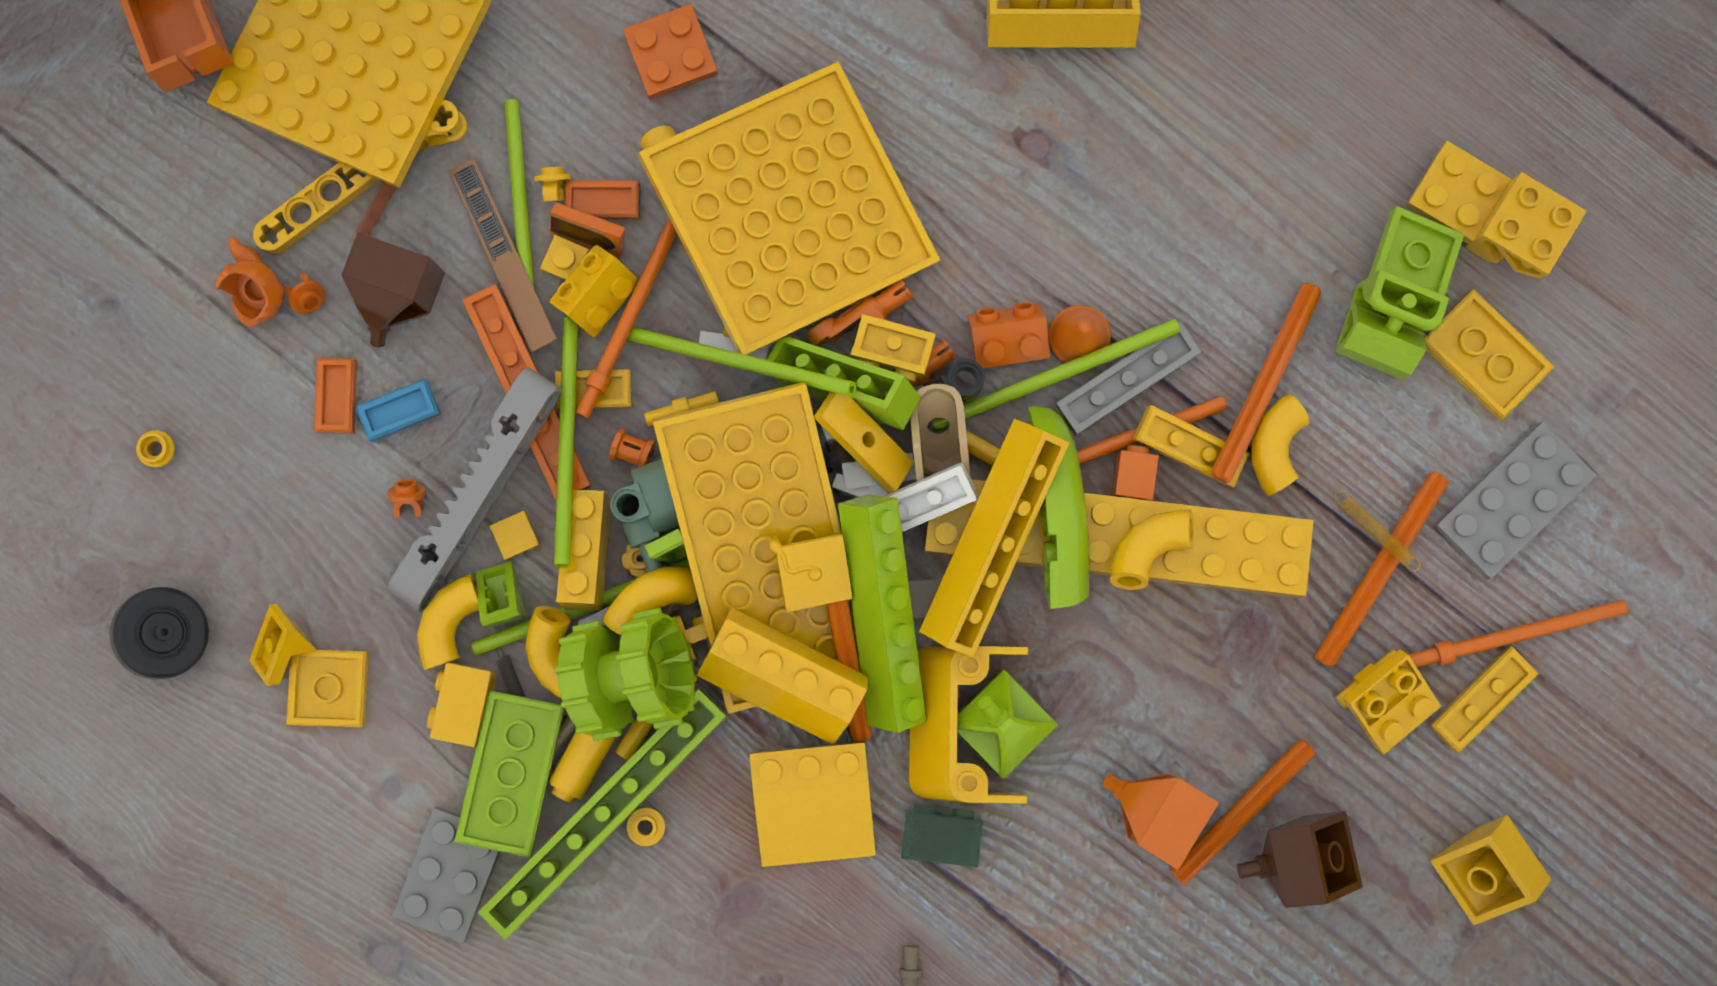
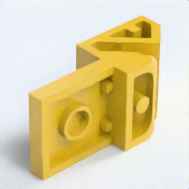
[1405,141,1587,279]

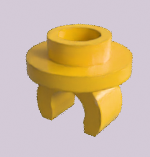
[534,167,572,202]

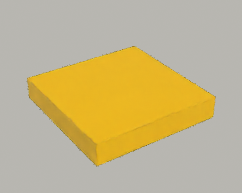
[286,650,369,727]

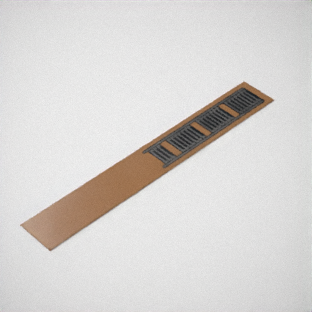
[449,158,557,353]

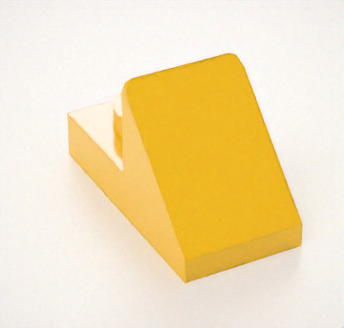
[249,604,316,686]

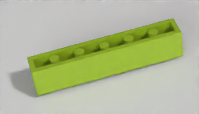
[838,495,927,733]

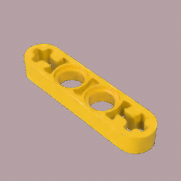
[253,163,378,254]

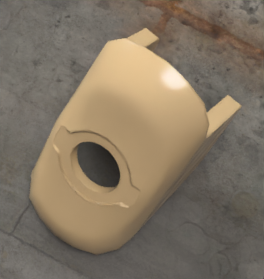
[910,384,970,481]

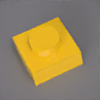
[540,235,590,281]

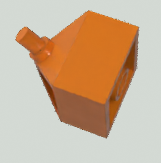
[1103,774,1219,870]

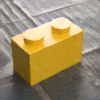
[427,662,498,747]

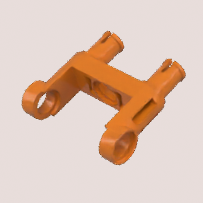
[806,280,957,388]

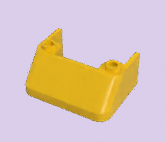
[909,646,1028,804]

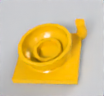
[768,533,853,612]

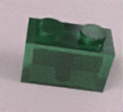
[901,804,983,867]

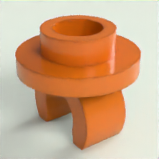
[284,273,326,314]
[387,479,426,518]

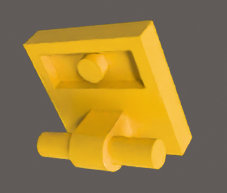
[1335,649,1441,755]

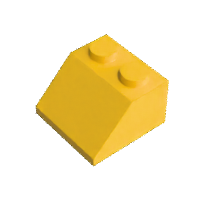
[1430,815,1552,925]

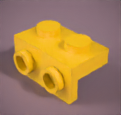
[550,245,639,338]
[850,314,936,383]

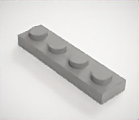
[1055,321,1202,436]

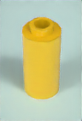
[548,732,616,803]

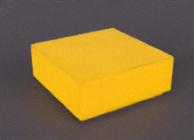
[490,511,541,561]

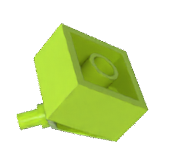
[957,669,1058,779]

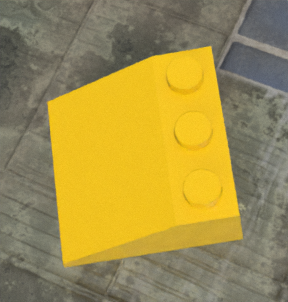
[749,741,876,867]

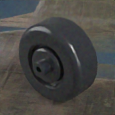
[110,587,209,680]

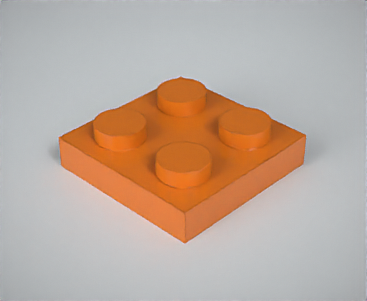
[623,3,718,100]

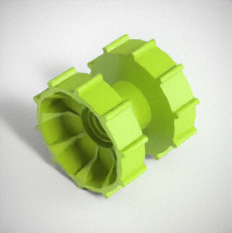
[554,608,697,741]

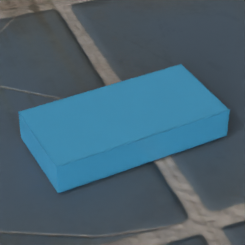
[355,379,441,442]

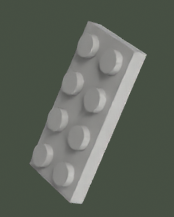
[1434,421,1597,580]

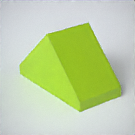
[475,561,529,628]

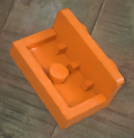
[967,302,1050,369]

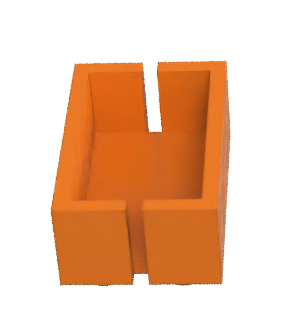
[120,0,234,93]

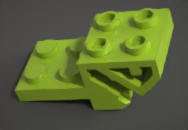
[1334,206,1465,380]

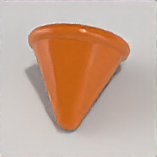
[1048,305,1111,363]

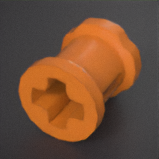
[608,428,656,467]

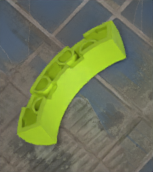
[1028,406,1089,609]

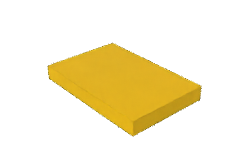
[1424,289,1555,421]

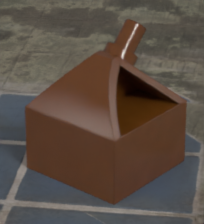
[342,232,445,348]
[1237,811,1363,908]

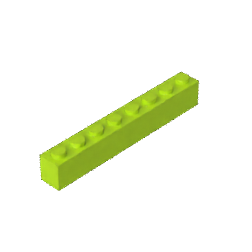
[478,689,729,940]

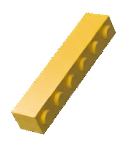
[919,418,1069,657]

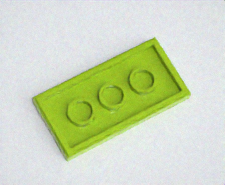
[454,690,565,858]

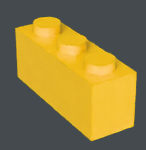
[556,489,611,611]

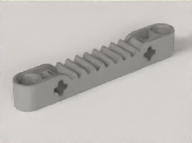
[388,368,562,612]

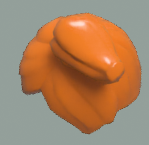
[215,237,284,327]

